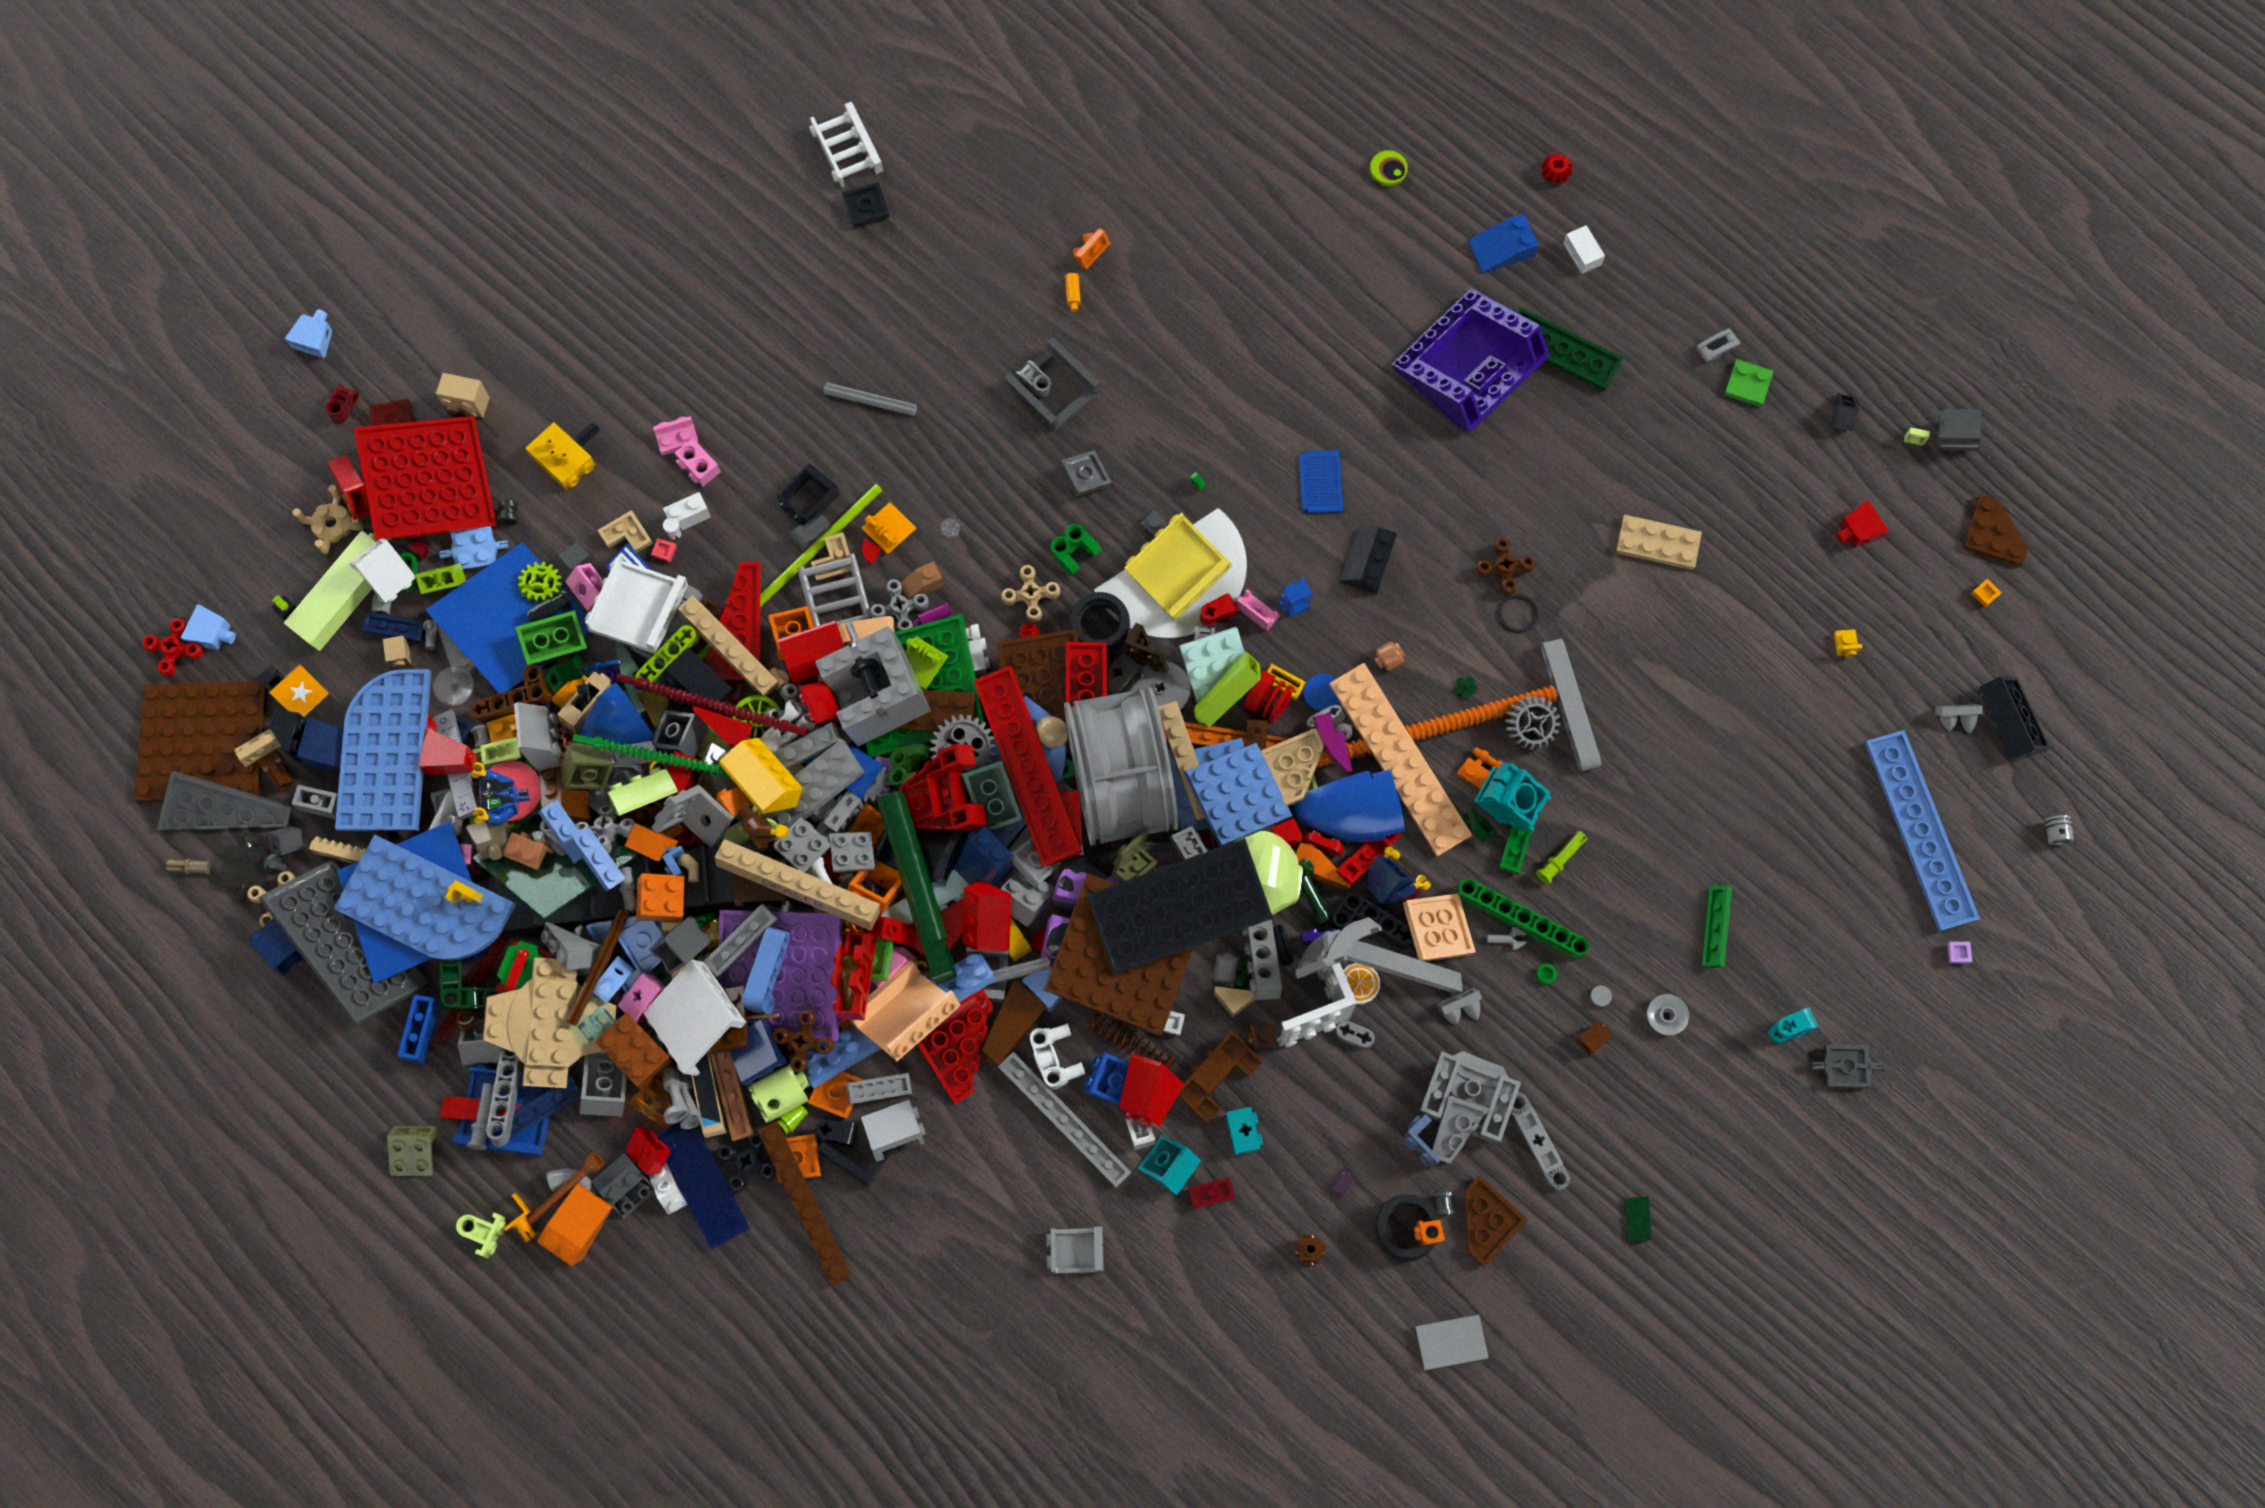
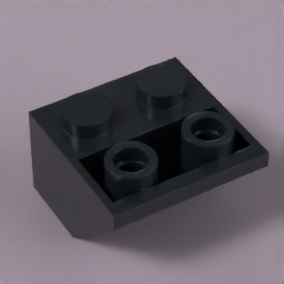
[270,709,307,763]

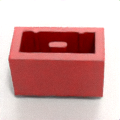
[799,680,841,727]

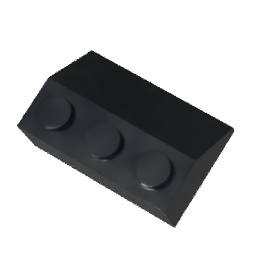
[1340,527,1397,594]
[658,648,732,717]

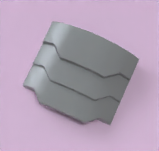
[1419,1051,1521,1143]

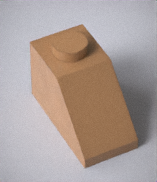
[901,561,944,600]

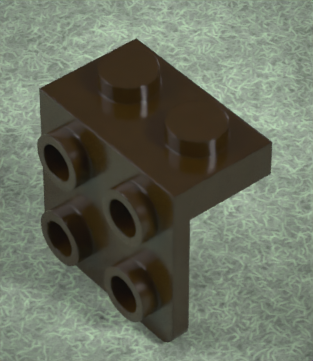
[1125,623,1169,673]

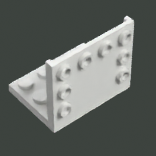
[1277,949,1357,1048]

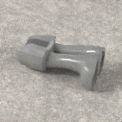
[663,1067,701,1129]

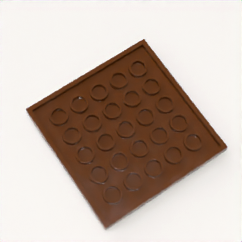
[134,681,267,803]
[1043,873,1193,1036]

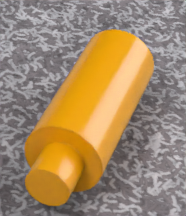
[1065,273,1081,312]

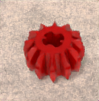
[1541,152,1573,185]

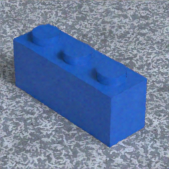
[397,995,441,1064]

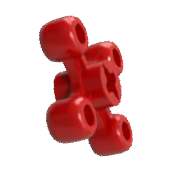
[142,619,204,677]

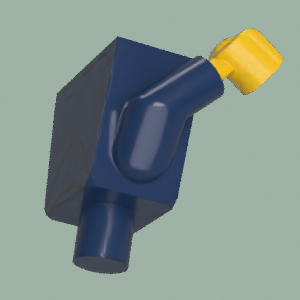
[1366,847,1431,908]

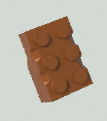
[595,1013,672,1091]

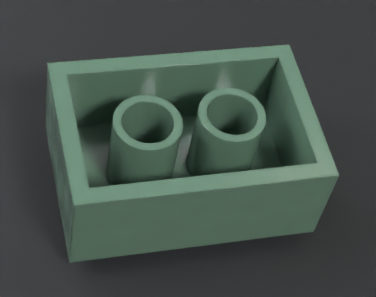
[963,760,1023,831]

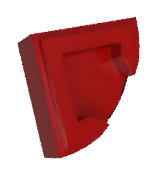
[862,538,883,566]

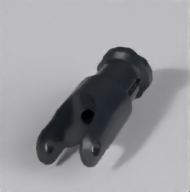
[527,590,572,623]

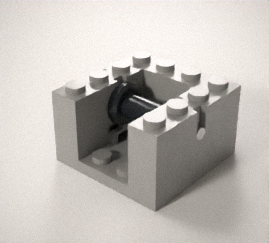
[815,622,931,746]

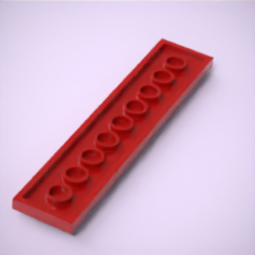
[974,665,1082,868]

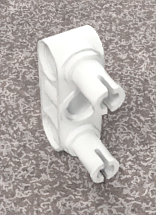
[1030,1023,1085,1090]

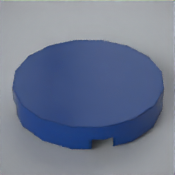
[1303,674,1341,713]

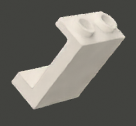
[349,539,416,603]

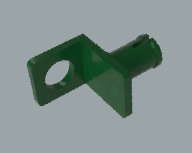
[543,654,584,693]

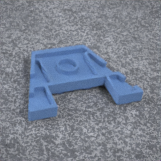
[586,915,665,993]

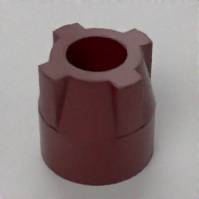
[407,539,430,561]

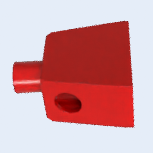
[1836,500,1889,547]

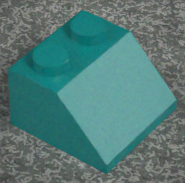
[1137,1135,1201,1195]

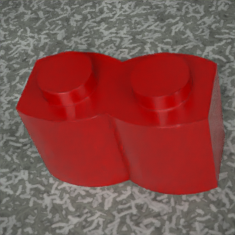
[625,1128,670,1175]

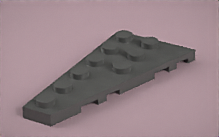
[156,771,294,830]

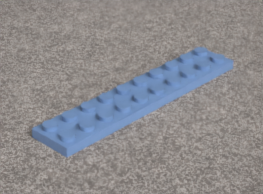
[1864,730,1980,932]
[799,952,997,1088]

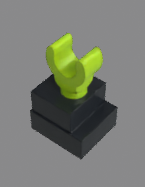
[272,595,297,621]

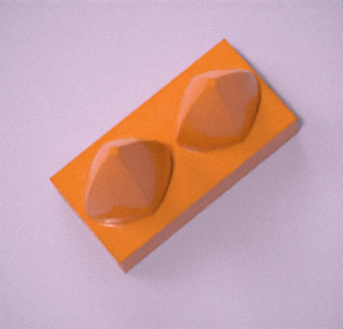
[1073,228,1110,270]

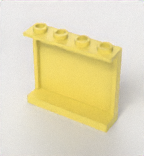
[1124,512,1233,621]

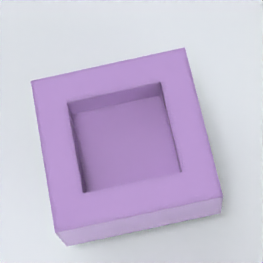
[1947,942,1972,964]

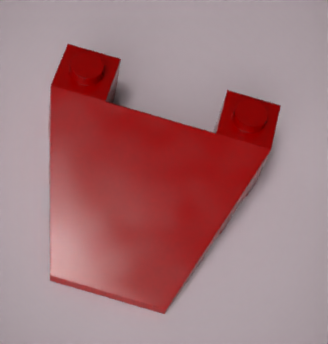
[899,744,987,831]

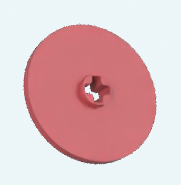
[479,761,541,822]

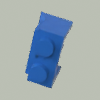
[1279,575,1313,618]

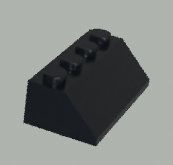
[1980,676,2051,760]

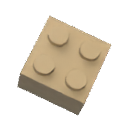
[436,373,490,418]

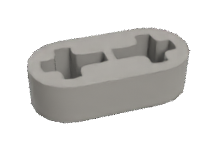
[1307,705,1345,730]
[1336,1021,1375,1049]

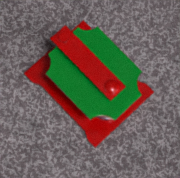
[495,941,554,993]

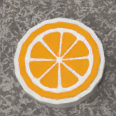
[1343,963,1380,1005]

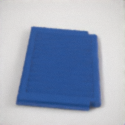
[1299,450,1343,513]

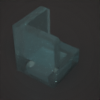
[577,1006,616,1043]

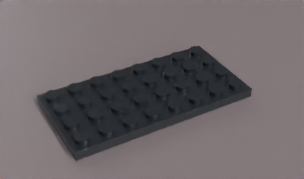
[1086,838,1274,975]

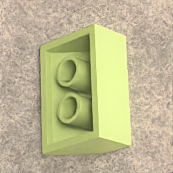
[606,766,678,816]

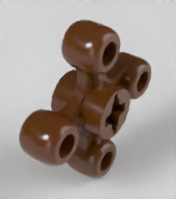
[1476,538,1535,596]
[772,1009,835,1072]

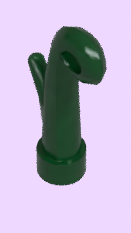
[1299,859,1332,924]

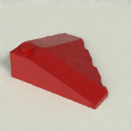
[916,988,993,1104]

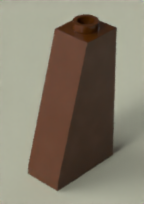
[982,980,1048,1067]

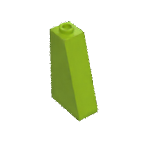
[1195,651,1261,727]

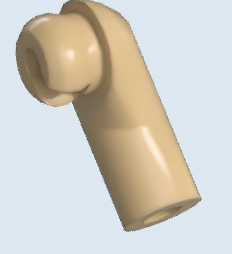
[677,854,699,882]

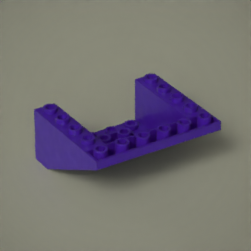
[1392,289,1550,433]

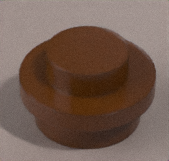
[456,1010,478,1030]

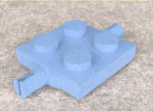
[439,526,509,571]

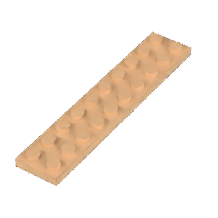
[1329,663,1472,857]

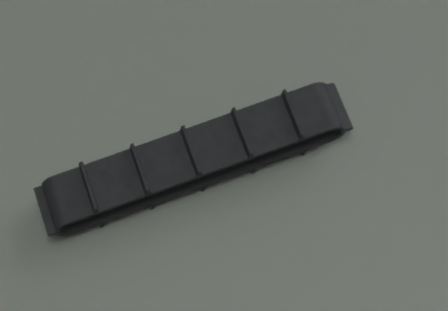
[479,842,806,938]

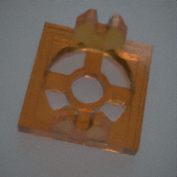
[630,1078,674,1130]

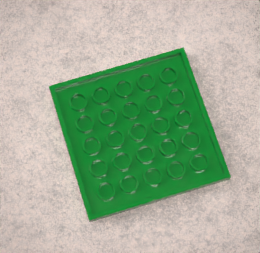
[847,614,987,759]

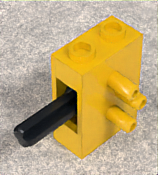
[525,422,600,491]

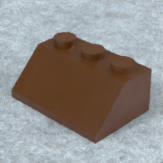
[540,766,591,825]

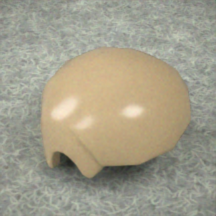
[1036,717,1068,748]

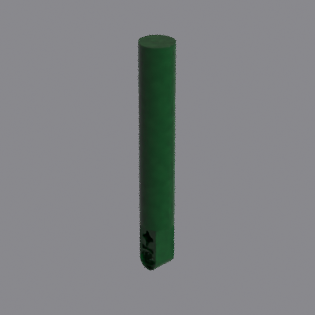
[877,791,957,985]

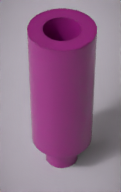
[912,602,952,627]

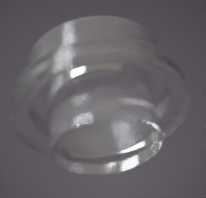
[940,518,960,538]

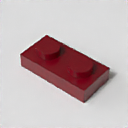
[1188,1177,1235,1210]

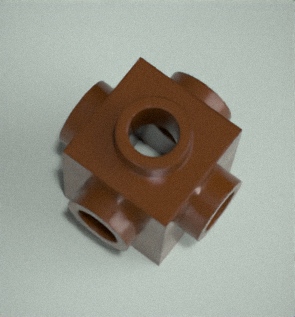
[1294,1235,1325,1267]

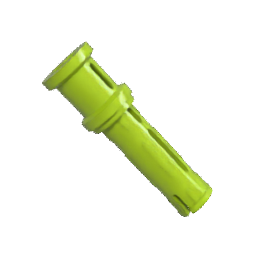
[1536,831,1588,884]

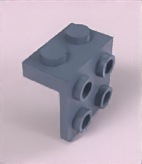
[1403,1114,1440,1168]

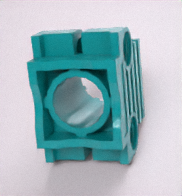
[1474,763,1551,832]

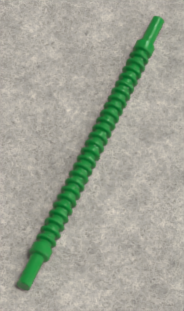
[572,734,733,780]

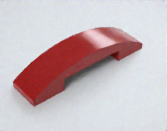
[1336,833,1402,885]
[439,1097,523,1121]

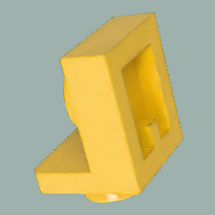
[1834,629,1862,658]
[445,880,484,904]

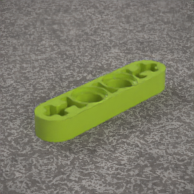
[635,625,698,683]

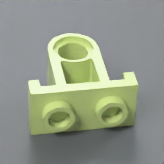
[456,1213,507,1259]

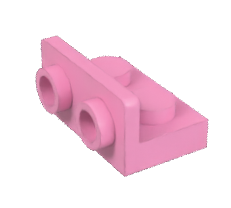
[653,416,700,455]

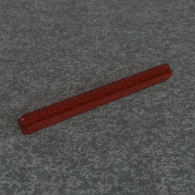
[433,938,508,1046]

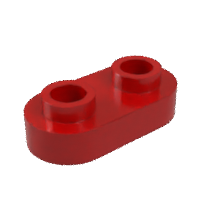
[1303,831,1344,856]

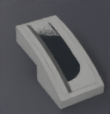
[1696,328,1740,362]

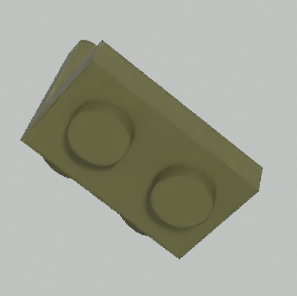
[1112,830,1158,882]

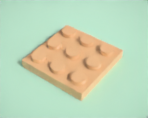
[1403,894,1475,962]

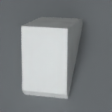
[1125,1118,1155,1150]

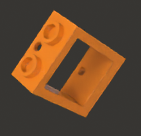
[847,859,903,917]

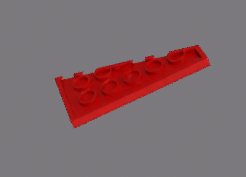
[705,562,761,681]

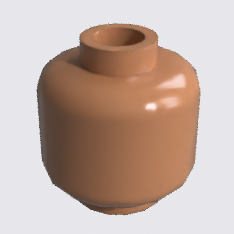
[1375,641,1406,671]

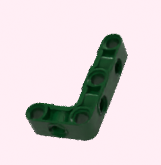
[439,959,501,1012]

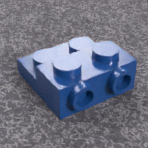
[1084,1053,1129,1106]

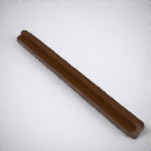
[566,909,629,1026]

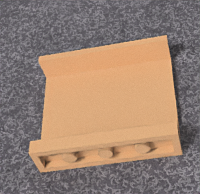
[851,960,961,1061]

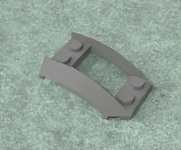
[1296,917,1382,979]

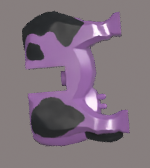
[1040,858,1121,966]

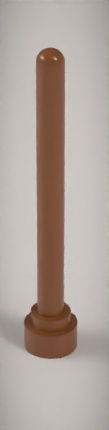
[526,1153,604,1226]

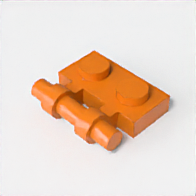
[1457,747,1503,791]

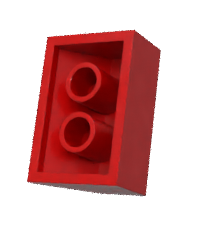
[778,620,845,684]
[962,880,1011,951]

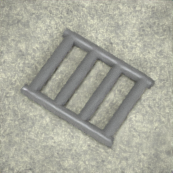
[797,553,871,627]

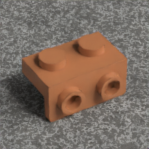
[502,832,554,870]

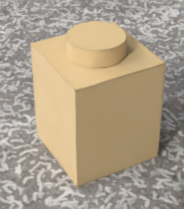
[383,636,411,669]

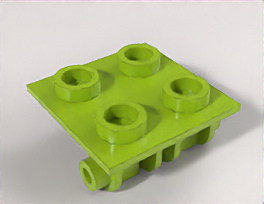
[906,636,949,690]

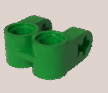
[1050,524,1102,576]

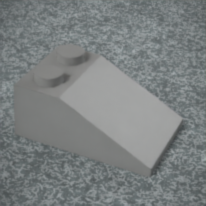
[580,1051,627,1117]

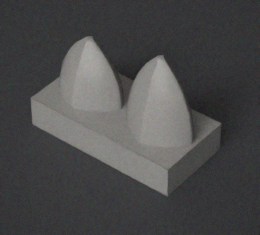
[1935,704,1982,734]
[1436,988,1482,1025]

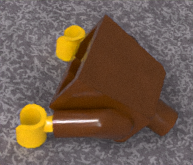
[738,804,789,852]

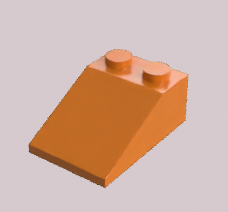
[537,1183,613,1266]

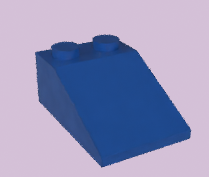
[1468,214,1539,274]

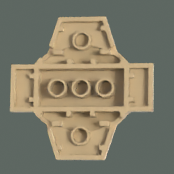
[483,957,616,1088]

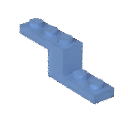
[538,800,626,892]

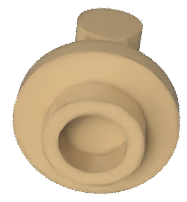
[769,667,789,690]

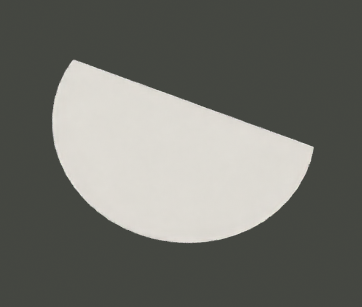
[1094,508,1247,638]

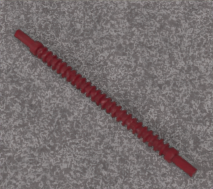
[616,674,808,736]

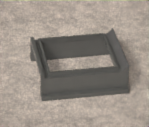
[1004,337,1100,431]

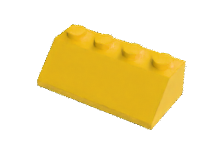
[719,738,802,814]

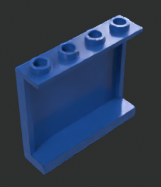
[453,1064,554,1157]

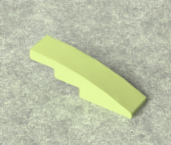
[470,737,522,774]

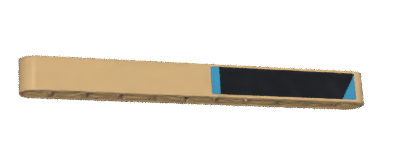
[661,918,727,1138]

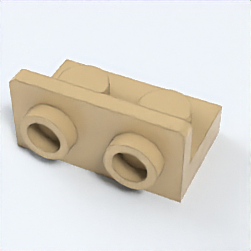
[234,729,281,767]

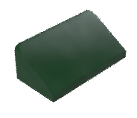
[1625,1196,1652,1241]

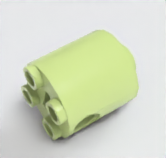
[748,1064,810,1123]

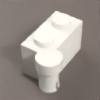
[663,492,711,540]
[966,624,990,677]

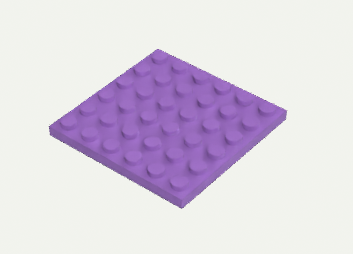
[717,910,842,1041]

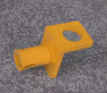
[503,1193,537,1243]

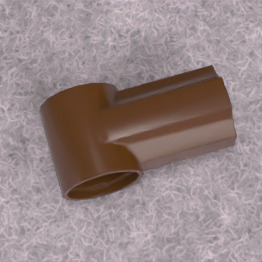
[257,749,294,792]

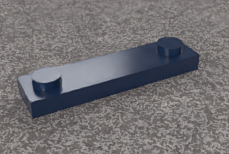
[502,1077,581,1140]

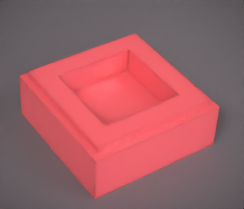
[650,538,677,564]

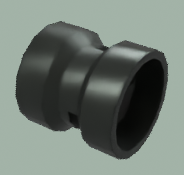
[497,500,518,525]

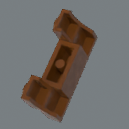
[1177,1031,1263,1124]

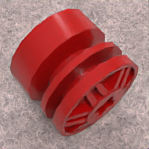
[1243,670,1294,724]

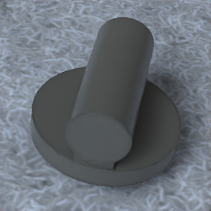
[264,853,287,873]

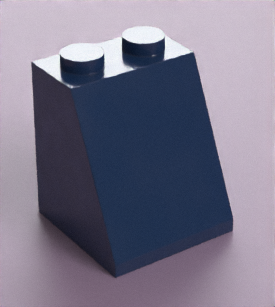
[297,718,344,774]
[953,826,1014,886]
[729,1019,790,1086]

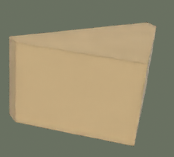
[1214,987,1255,1018]

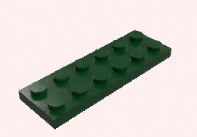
[1516,307,1623,392]

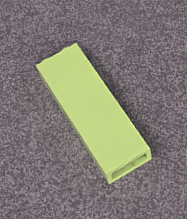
[284,530,375,651]

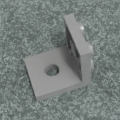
[652,785,734,848]

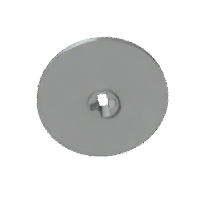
[1130,662,1191,710]

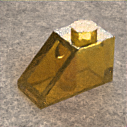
[638,690,672,729]

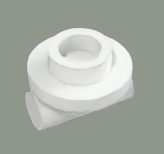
[1334,723,1352,741]

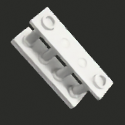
[809,101,883,188]

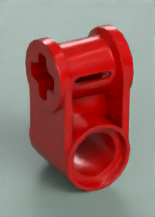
[1199,593,1239,627]

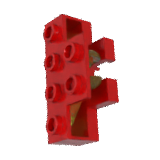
[831,933,876,1021]

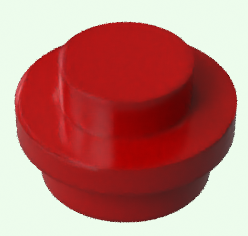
[1019,624,1039,638]

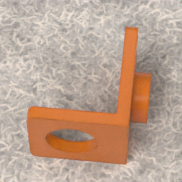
[1414,1220,1445,1246]

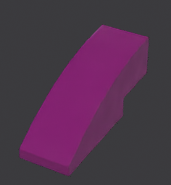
[1313,713,1352,775]

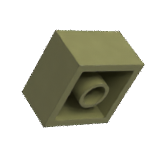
[560,743,614,789]

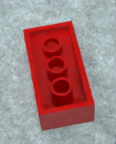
[1065,642,1107,725]

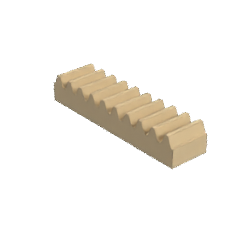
[309,836,366,864]

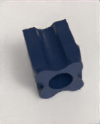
[249,919,304,976]

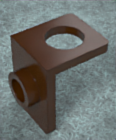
[1246,1025,1276,1051]

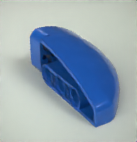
[581,683,654,745]
[1290,770,1405,842]

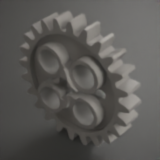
[929,714,996,781]

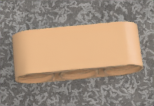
[838,616,896,647]

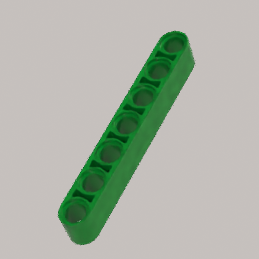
[1457,878,1590,960]

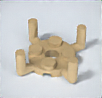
[293,485,365,554]

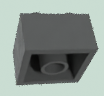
[652,710,709,758]

